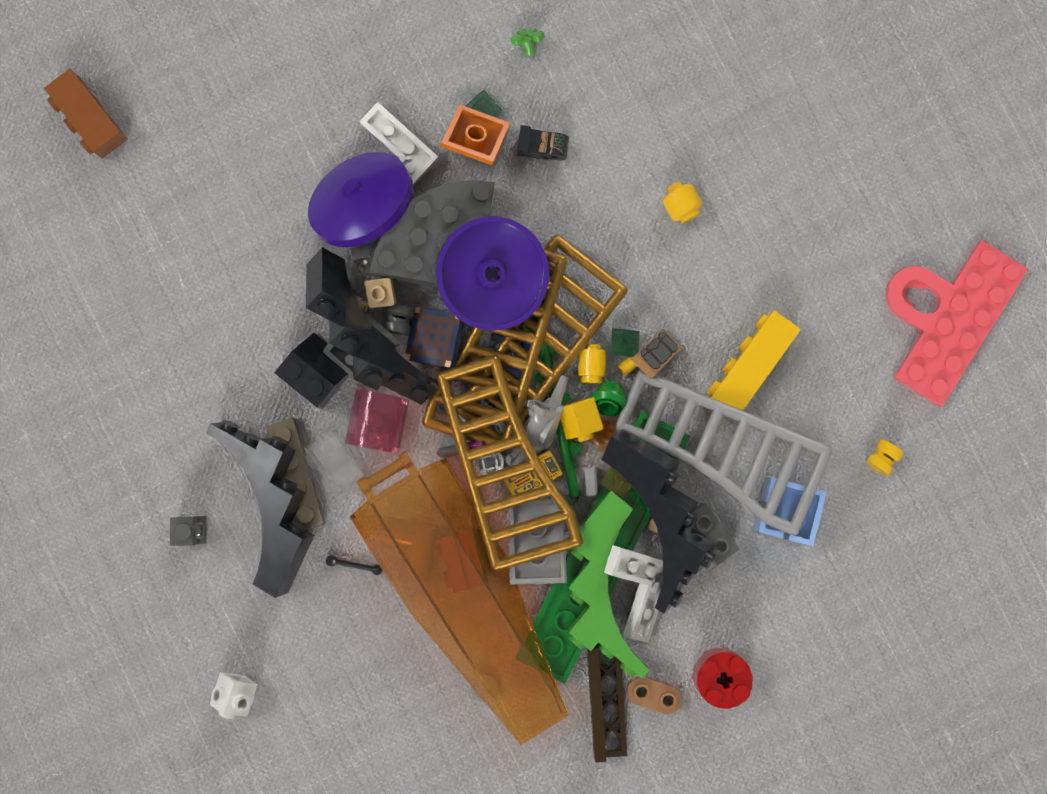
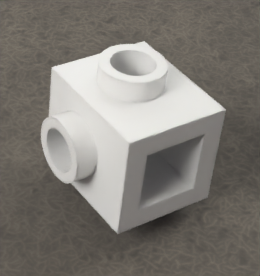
[210,672,258,719]

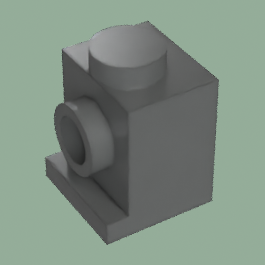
[170,516,206,546]

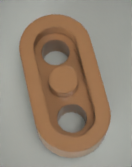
[626,676,682,714]

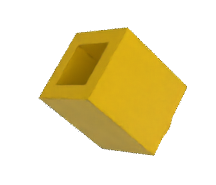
[560,397,604,442]

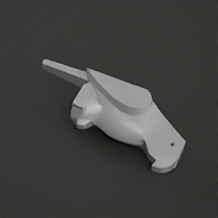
[506,375,568,466]

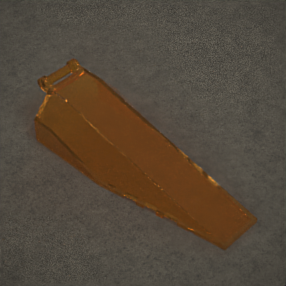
[350,451,569,745]

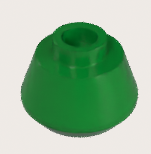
[591,381,627,416]

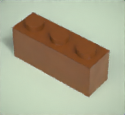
[44,68,128,159]

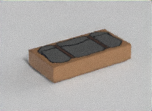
[631,329,682,379]

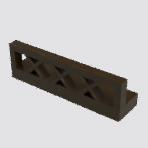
[586,644,627,763]

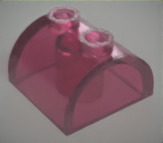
[345,389,410,454]

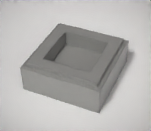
[585,467,601,496]

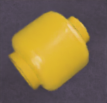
[662,181,703,224]

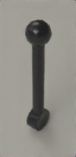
[326,555,383,575]

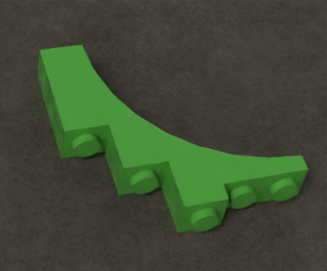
[567,490,649,679]

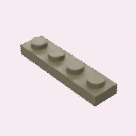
[267,418,325,529]

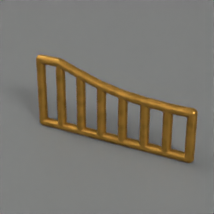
[457,235,628,439]
[422,249,568,452]
[437,355,583,571]

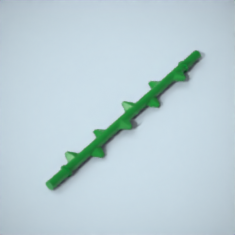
[524,304,582,498]

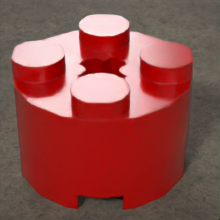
[692,647,753,709]

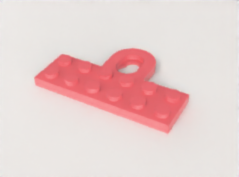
[885,240,1028,407]

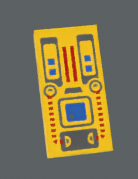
[504,450,563,495]

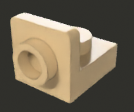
[364,277,396,308]

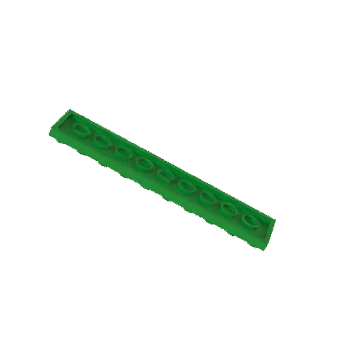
[515,411,691,684]

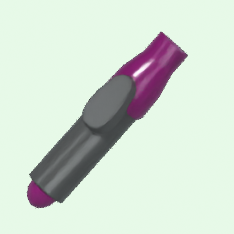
[436,441,485,458]

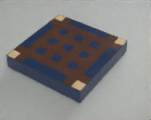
[404,306,465,368]

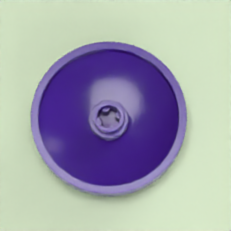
[308,152,413,247]
[436,216,549,330]

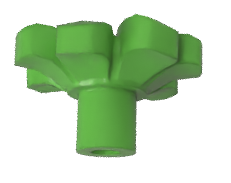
[510,28,545,56]

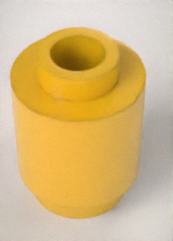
[578,344,606,384]

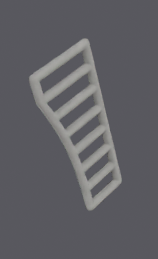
[615,370,832,535]

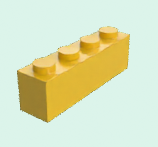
[706,310,801,420]

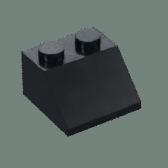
[274,333,350,409]

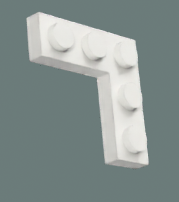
[359,102,439,187]
[604,545,664,643]

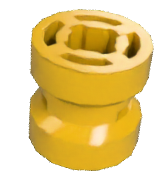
[865,439,904,477]

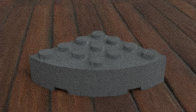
[364,180,495,288]

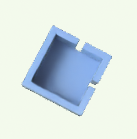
[752,477,827,546]

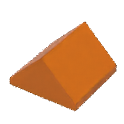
[440,104,510,165]

